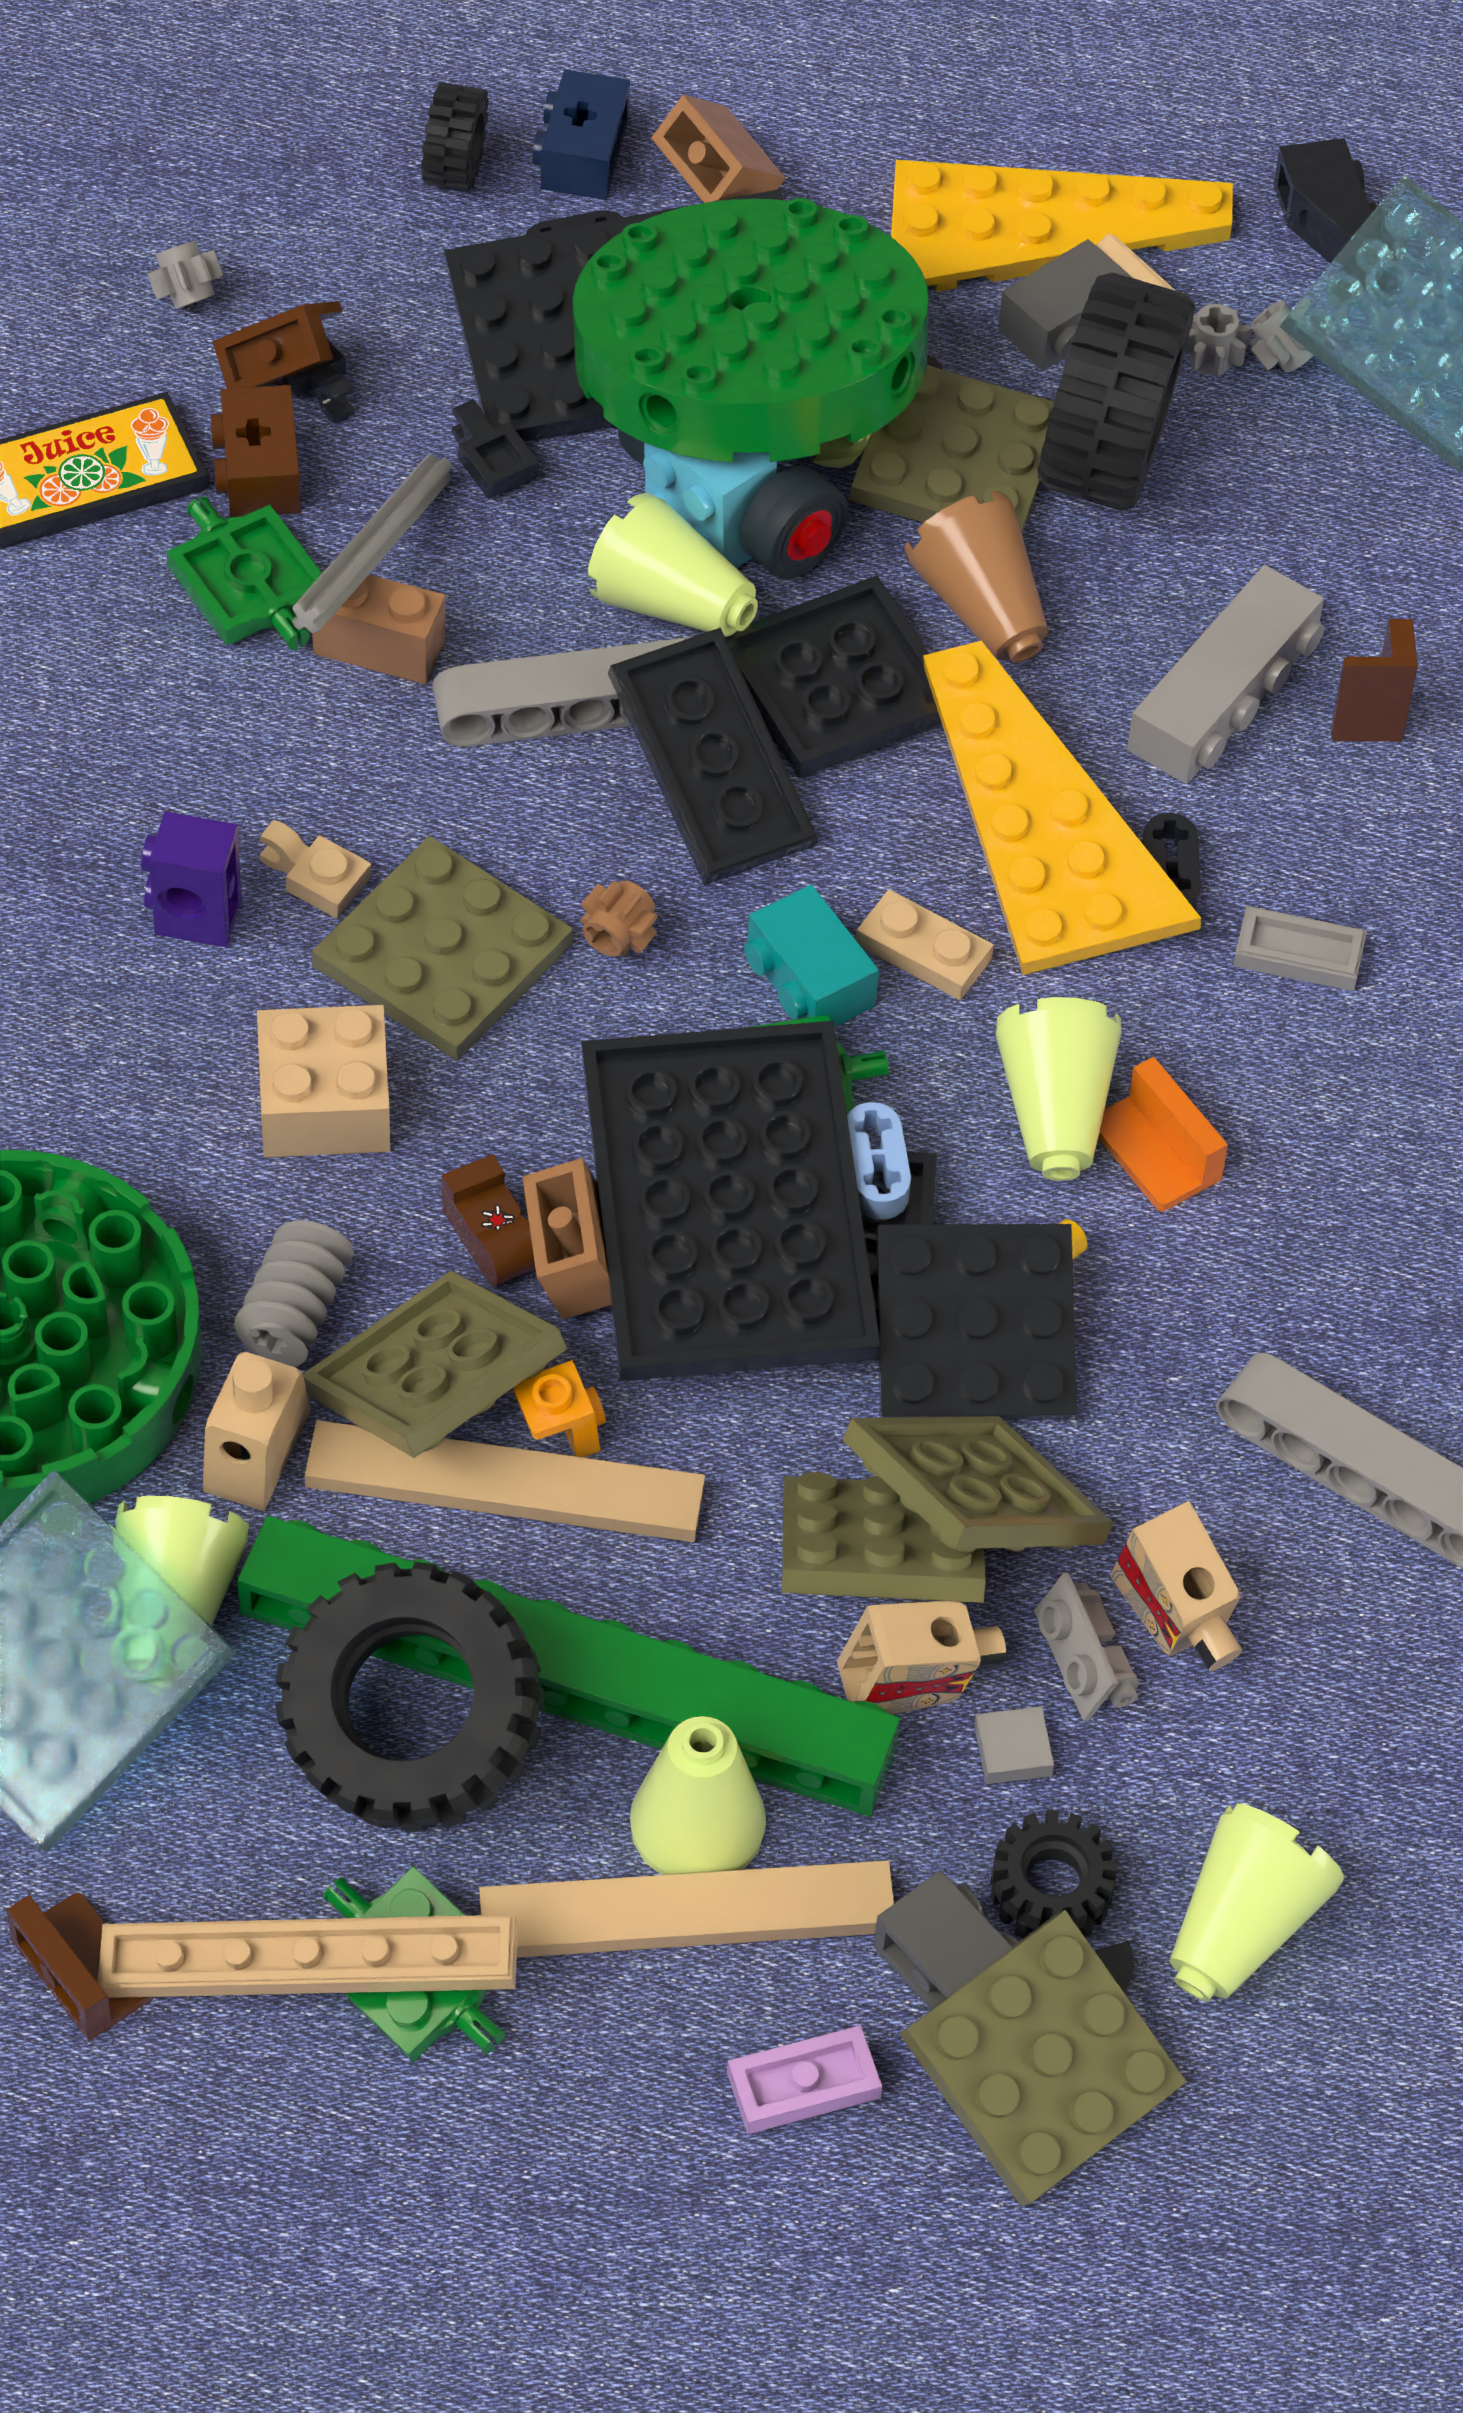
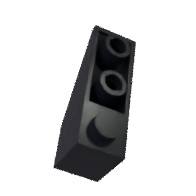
[1273,138,1394,302]

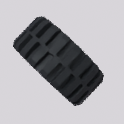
[1038,272,1195,511]
[275,1562,545,1832]

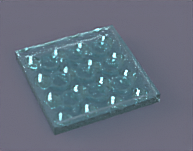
[1279,175,1463,473]
[0,1470,237,1852]

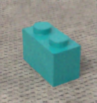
[744,884,879,1027]

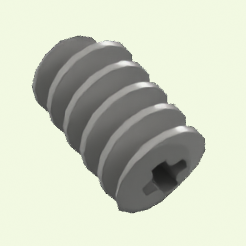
[234,1220,354,1367]

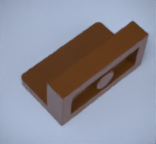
[212,301,343,389]
[1330,619,1418,742]
[6,1892,154,2042]

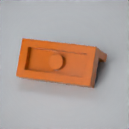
[1098,1056,1228,1212]

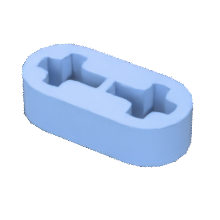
[847,1102,911,1220]

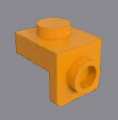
[513,1360,606,1458]

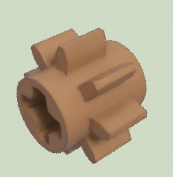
[580,881,658,957]

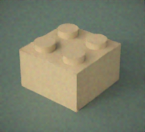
[257,1005,390,1157]

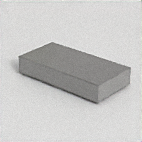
[1233,906,1367,991]

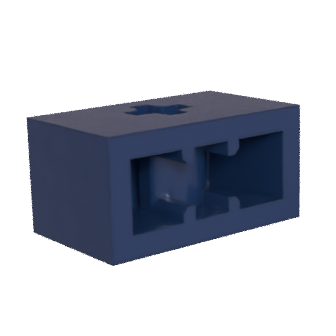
[532,69,630,200]

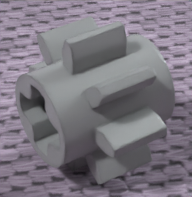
[147,240,224,309]
[1249,300,1321,373]
[1184,304,1251,376]

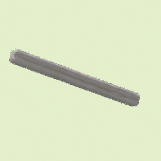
[292,454,452,633]

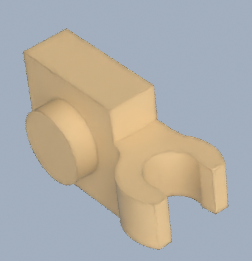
[259,820,371,919]

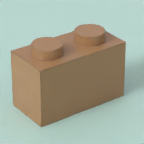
[651,94,785,203]
[312,574,446,684]
[522,1157,611,1320]

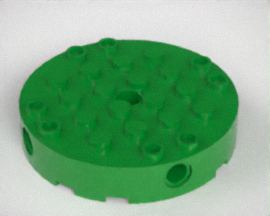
[573,198,929,462]
[0,1150,202,1523]

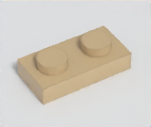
[856,889,994,1000]

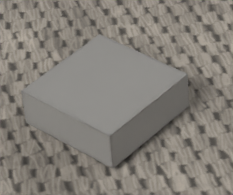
[974,1706,1054,1784]

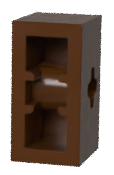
[210,385,301,517]

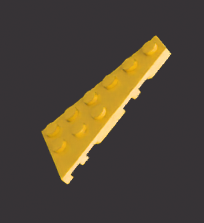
[891,160,1233,292]
[923,640,1201,975]

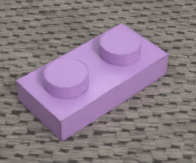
[727,2025,882,2134]

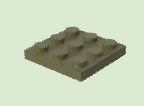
[849,365,1054,534]
[312,835,574,1061]
[303,1271,567,1458]
[842,1416,1114,1552]
[781,1472,986,1603]
[899,1910,1187,2207]

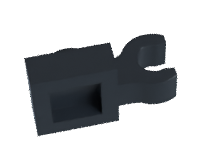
[282,338,355,424]
[452,399,539,499]

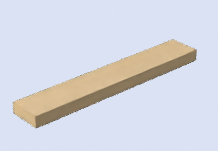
[305,1420,705,1542]
[479,1861,894,1957]
[98,1915,518,1998]

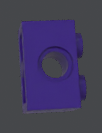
[141,811,242,948]

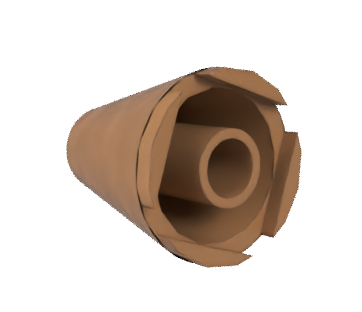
[904,491,1049,663]

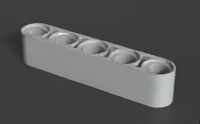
[432,637,691,747]
[1216,1353,1463,1569]

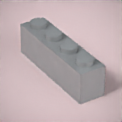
[1127,564,1325,785]

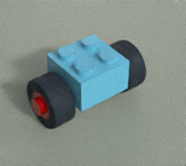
[618,429,849,579]

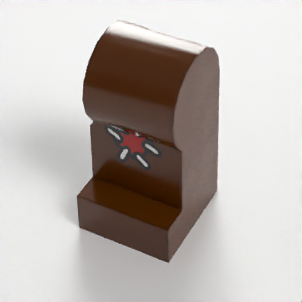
[442,1154,536,1286]

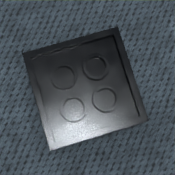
[725,575,942,778]
[876,1224,1076,1420]

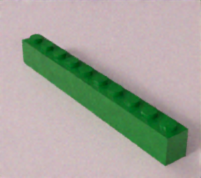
[237,1515,900,1817]

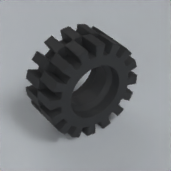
[421,82,489,192]
[990,1810,1117,1938]

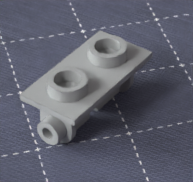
[1034,1573,1139,1721]

